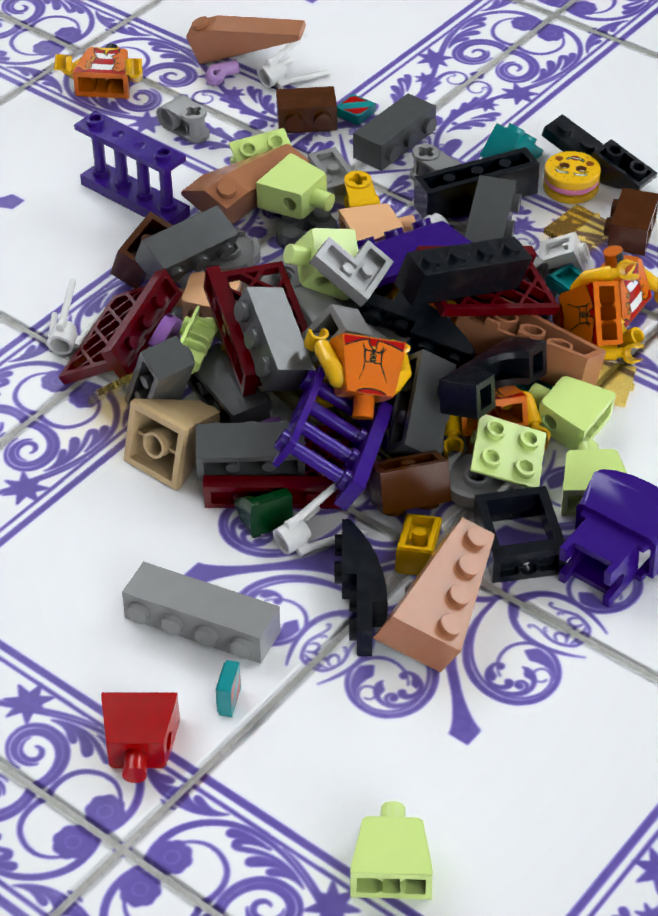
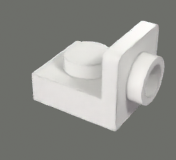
[539,231,590,272]

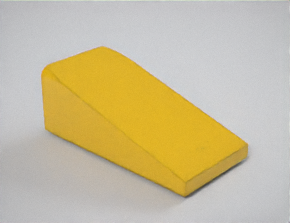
[395,513,442,576]

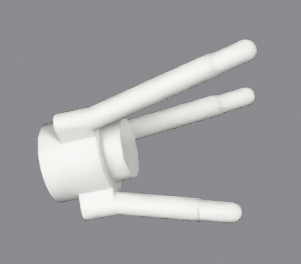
[257,32,330,89]
[46,278,105,355]
[273,483,367,557]

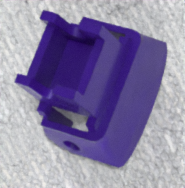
[558,469,658,608]

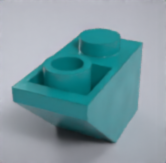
[480,123,544,159]

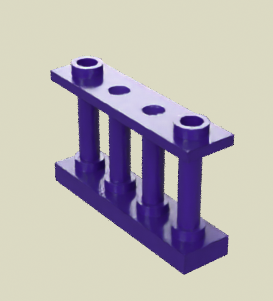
[74,111,190,225]
[272,365,394,511]

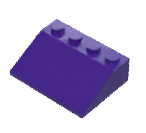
[331,218,472,297]

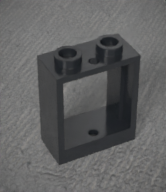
[473,486,566,583]

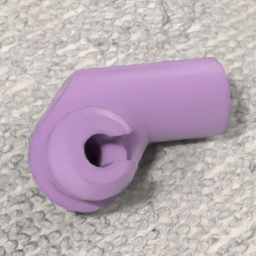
[205,59,240,86]

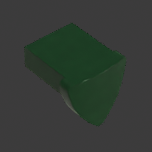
[234,488,293,538]

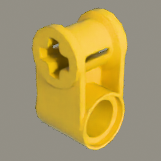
[344,170,380,208]

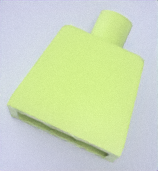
[256,153,335,219]
[283,228,358,300]
[529,376,616,450]
[561,440,627,516]
[350,801,433,900]

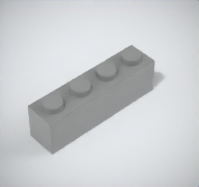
[122,561,281,664]

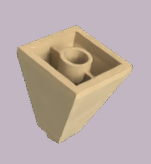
[124,398,221,490]

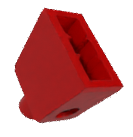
[101,692,180,783]

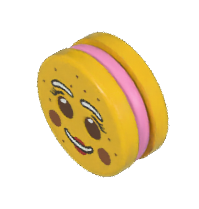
[543,151,601,204]

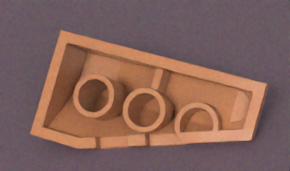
[186,15,306,65]
[181,144,310,225]

